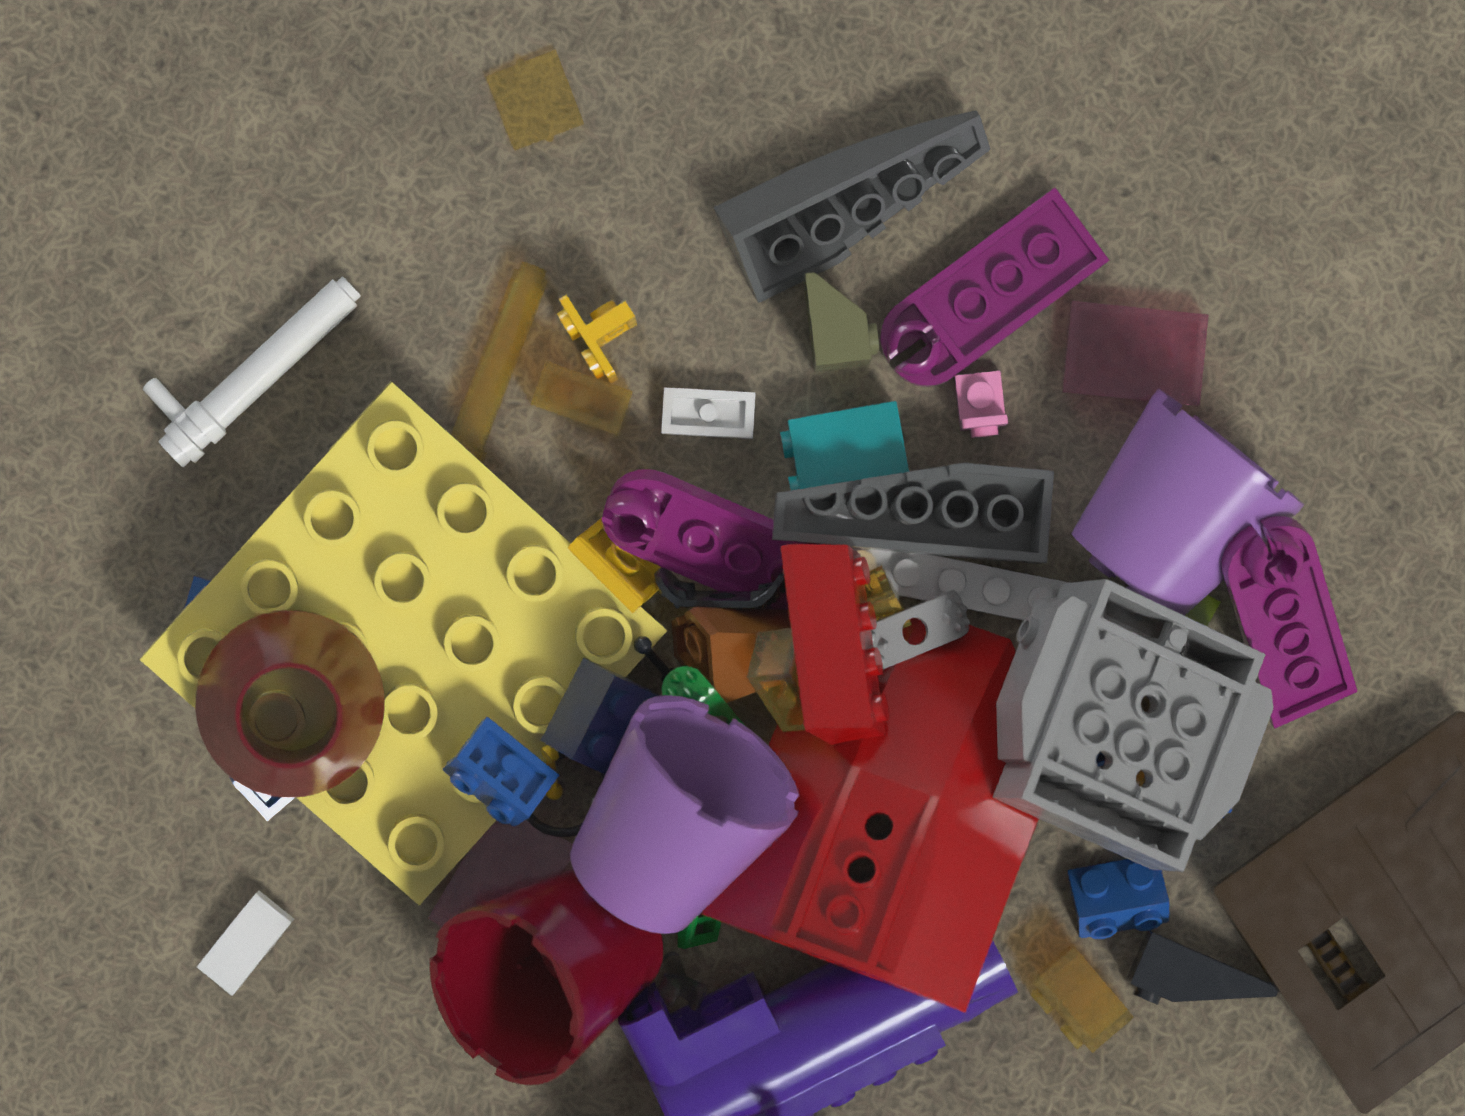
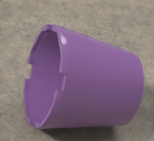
[1071,388,1305,616]
[570,696,799,934]

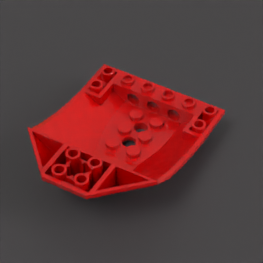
[702,618,1039,1013]

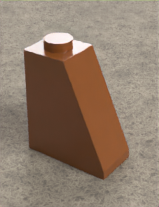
[671,607,798,703]

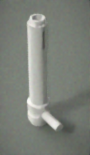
[143,276,361,467]

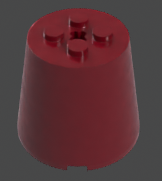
[429,869,663,1085]

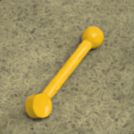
[540,744,563,800]

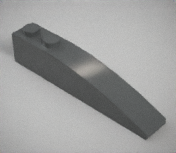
[713,110,991,303]
[772,463,1054,564]

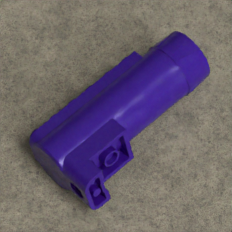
[617,941,1018,1116]

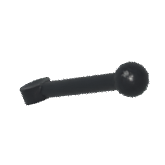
[634,636,674,682]

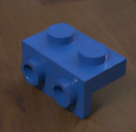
[1067,859,1170,939]

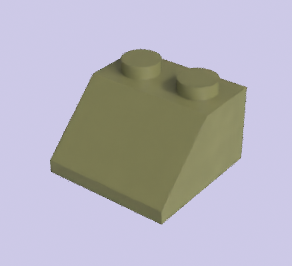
[803,272,879,373]

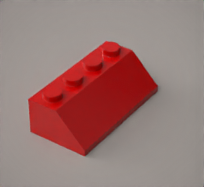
[780,544,889,745]

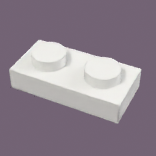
[661,387,755,439]

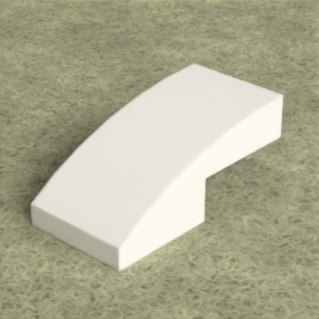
[197,891,294,996]

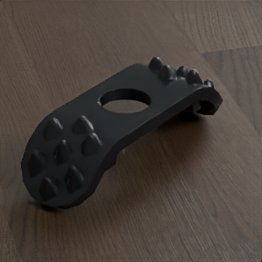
[654,567,786,610]

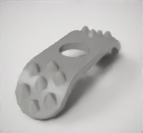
[871,590,970,669]

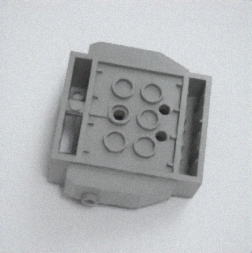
[993,579,1273,872]

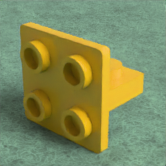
[556,294,637,384]

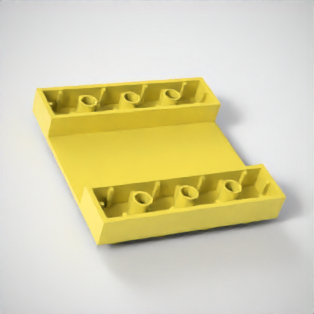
[140,381,667,905]

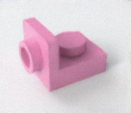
[954,371,1008,438]

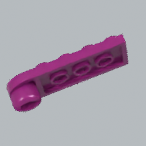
[880,187,1110,387]
[602,469,811,610]
[1221,516,1358,729]

